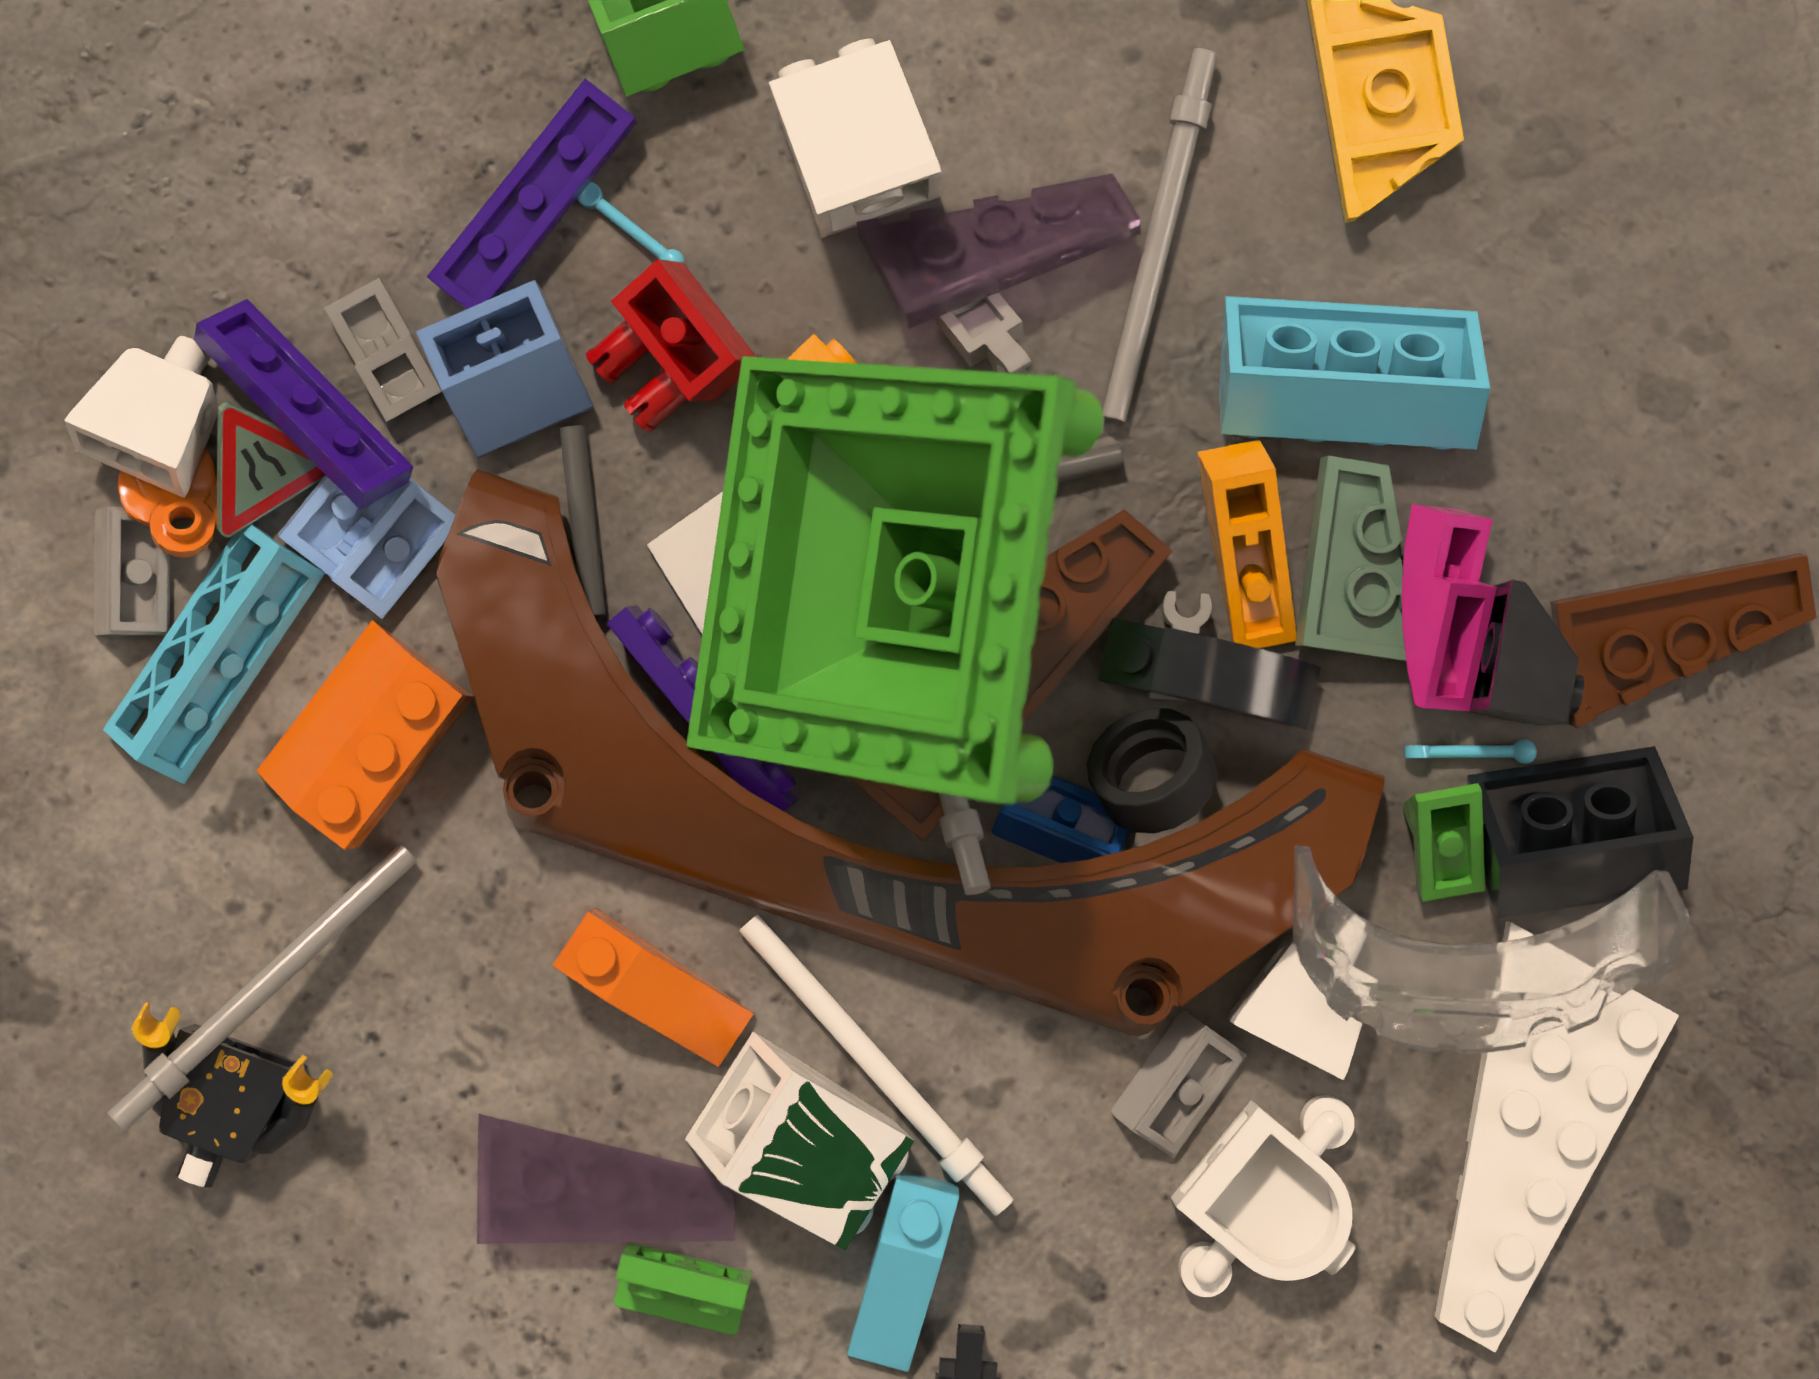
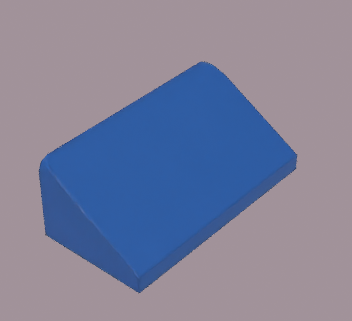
[991,775,1130,863]

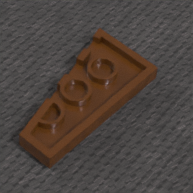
[1550,553,1817,728]

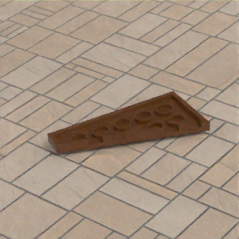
[847,510,1172,841]

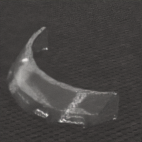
[1293,845,1691,1054]

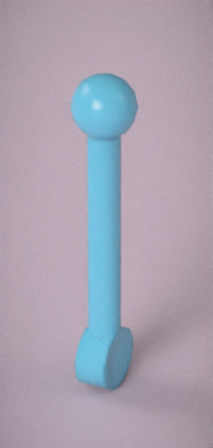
[577,182,685,263]
[1405,739,1537,764]

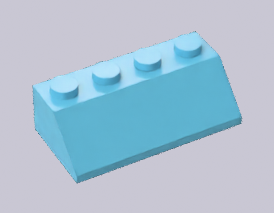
[1219,296,1490,450]

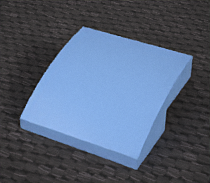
[278,475,456,619]

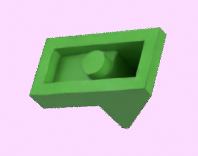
[1403,783,1485,902]

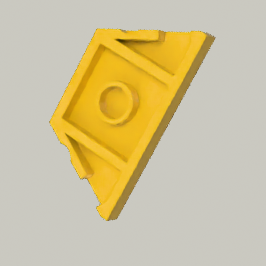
[1306,0,1464,223]

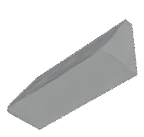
[94,506,170,636]
[1111,1011,1247,1158]

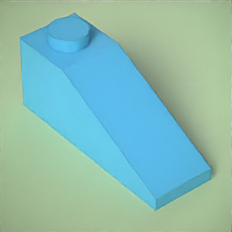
[847,1170,959,1372]

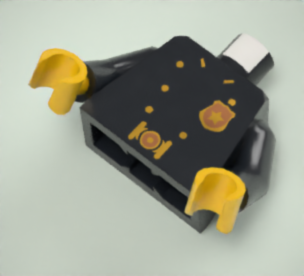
[132,1002,333,1188]

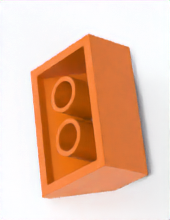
[256,620,474,850]

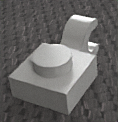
[934,279,1032,374]

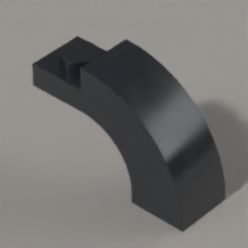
[1098,618,1321,730]

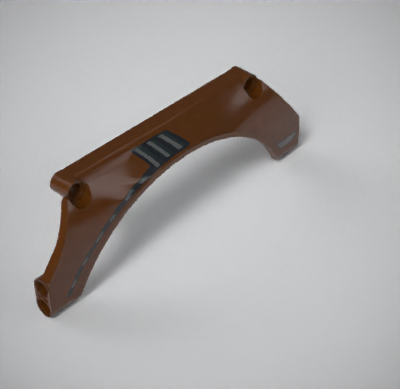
[436,469,1385,1036]

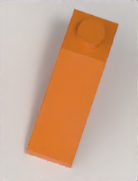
[552,908,754,1067]

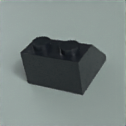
[1464,580,1584,726]

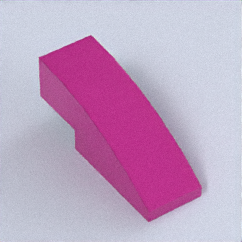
[1402,504,1497,711]

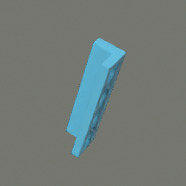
[103,524,325,784]

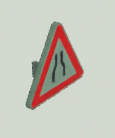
[217,402,325,537]

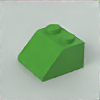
[588,0,745,97]

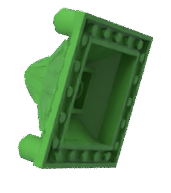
[686,356,1103,804]

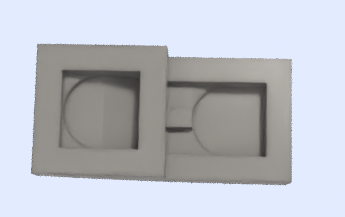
[323,276,442,422]

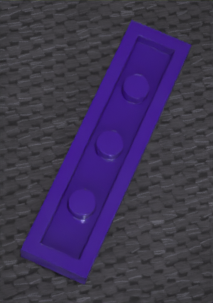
[427,78,637,309]
[194,299,413,510]
[606,605,798,812]

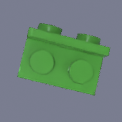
[614,1241,753,1335]

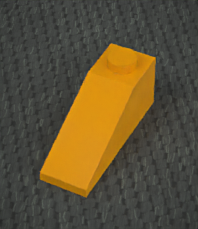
[1197,439,1297,648]

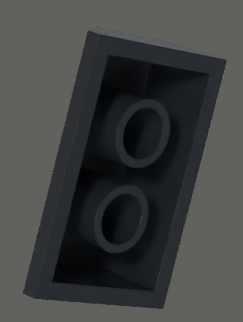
[1467,746,1694,919]

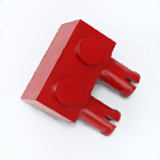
[586,259,757,433]

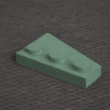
[1295,456,1406,662]

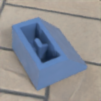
[416,280,595,458]

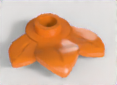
[118,448,217,558]

